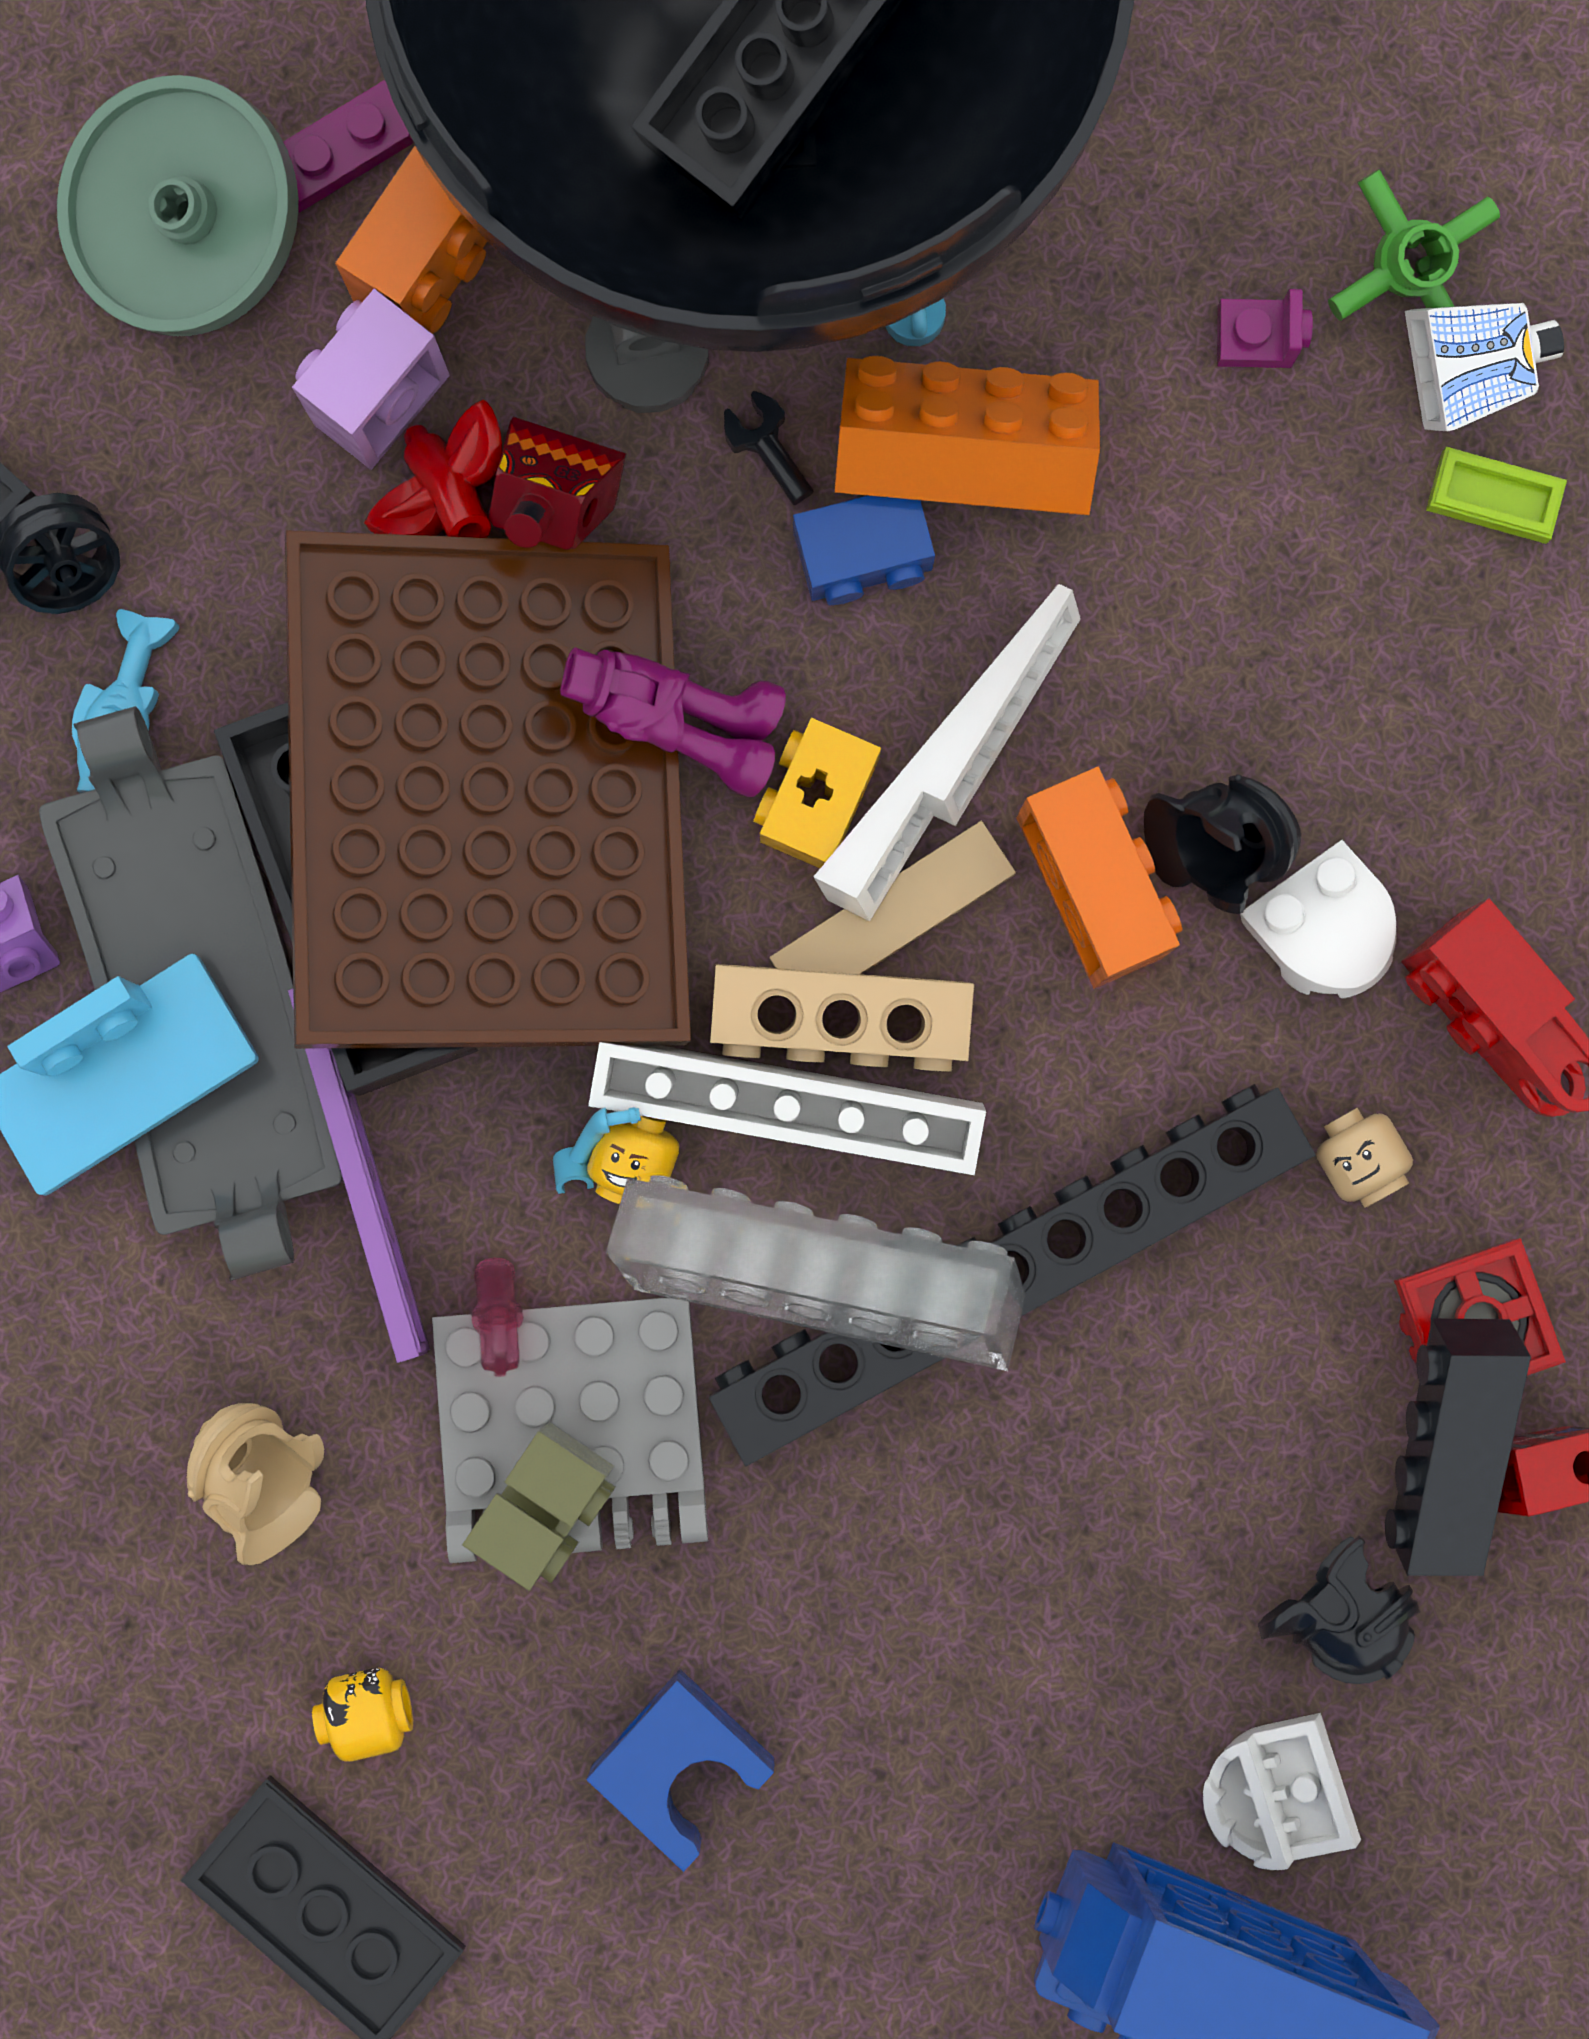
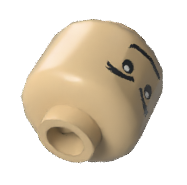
[1316,1108,1413,1208]

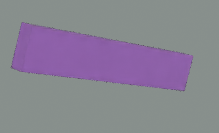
[288,989,430,1363]

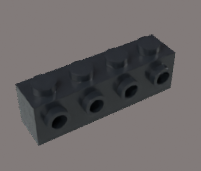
[1385,1318,1531,1576]

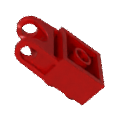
[1401,898,1589,1117]

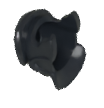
[1144,774,1302,914]
[1258,1536,1421,1684]

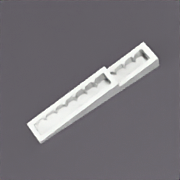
[814,584,1081,921]

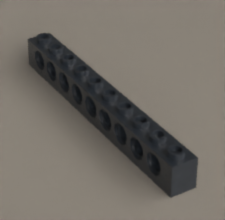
[708,1084,1316,1467]

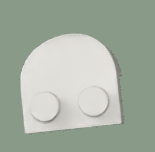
[1240,840,1397,998]
[1203,1713,1361,1870]

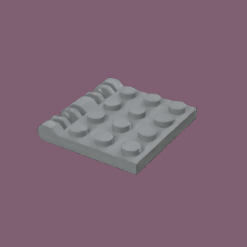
[432,1296,708,1563]

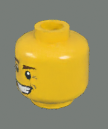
[587,1115,679,1208]

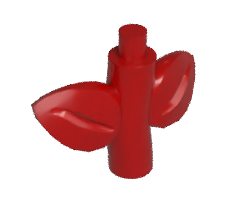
[363,400,502,538]

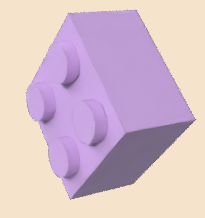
[292,289,450,470]

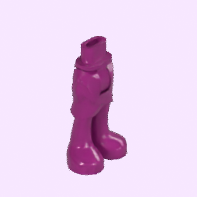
[560,647,786,798]

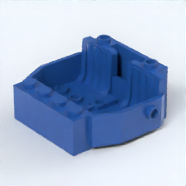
[1034,1842,1440,2039]

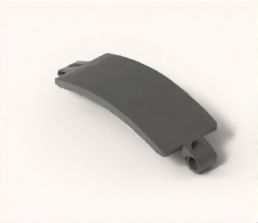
[39,706,343,1281]

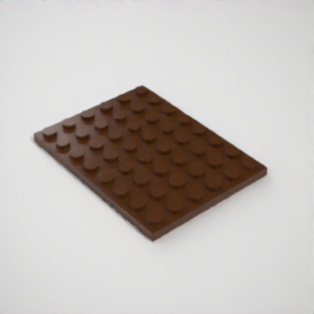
[285,530,691,1049]

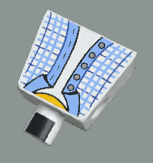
[1405,303,1564,431]

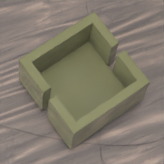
[462,1423,616,1591]

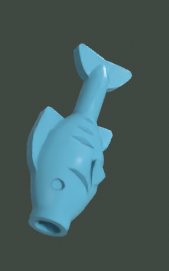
[72,609,179,793]

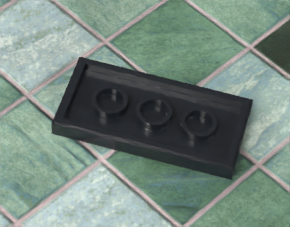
[180,1775,466,2039]

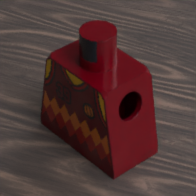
[489,416,627,550]

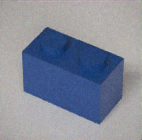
[793,496,935,605]

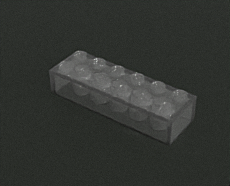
[606,1175,1026,1371]

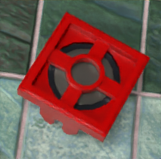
[1394,1238,1566,1376]

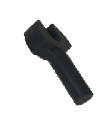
[724,391,813,505]

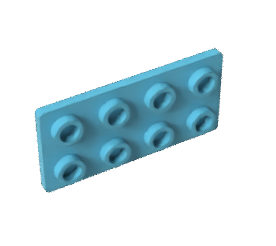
[0,954,259,1196]

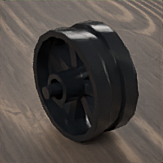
[0,492,121,614]

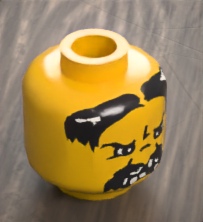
[312,1668,413,1762]

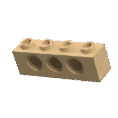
[710,964,974,1072]

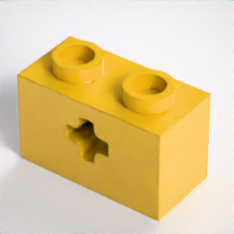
[754,718,881,868]

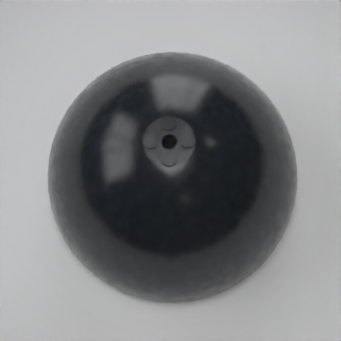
[365,0,1134,352]

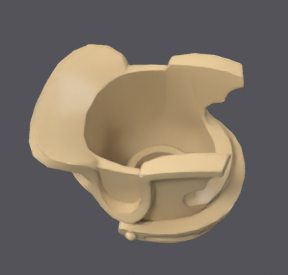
[187,1403,324,1565]

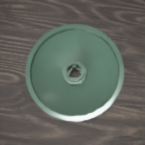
[57,75,298,336]

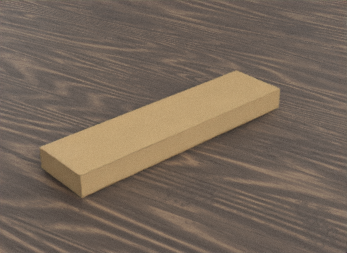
[769,820,1016,974]

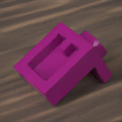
[1217,289,1313,368]

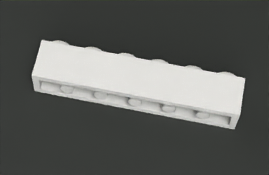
[589,1042,986,1175]

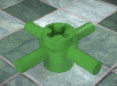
[1328,169,1500,321]

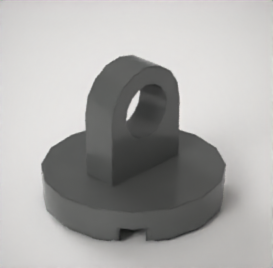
[585,316,709,413]

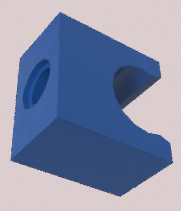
[586,1669,775,1872]

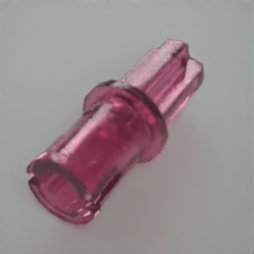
[471,1257,524,1377]

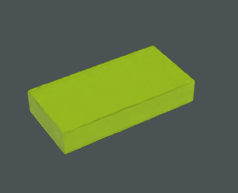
[1426,447,1567,544]

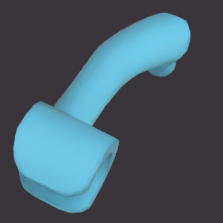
[553,1107,641,1194]

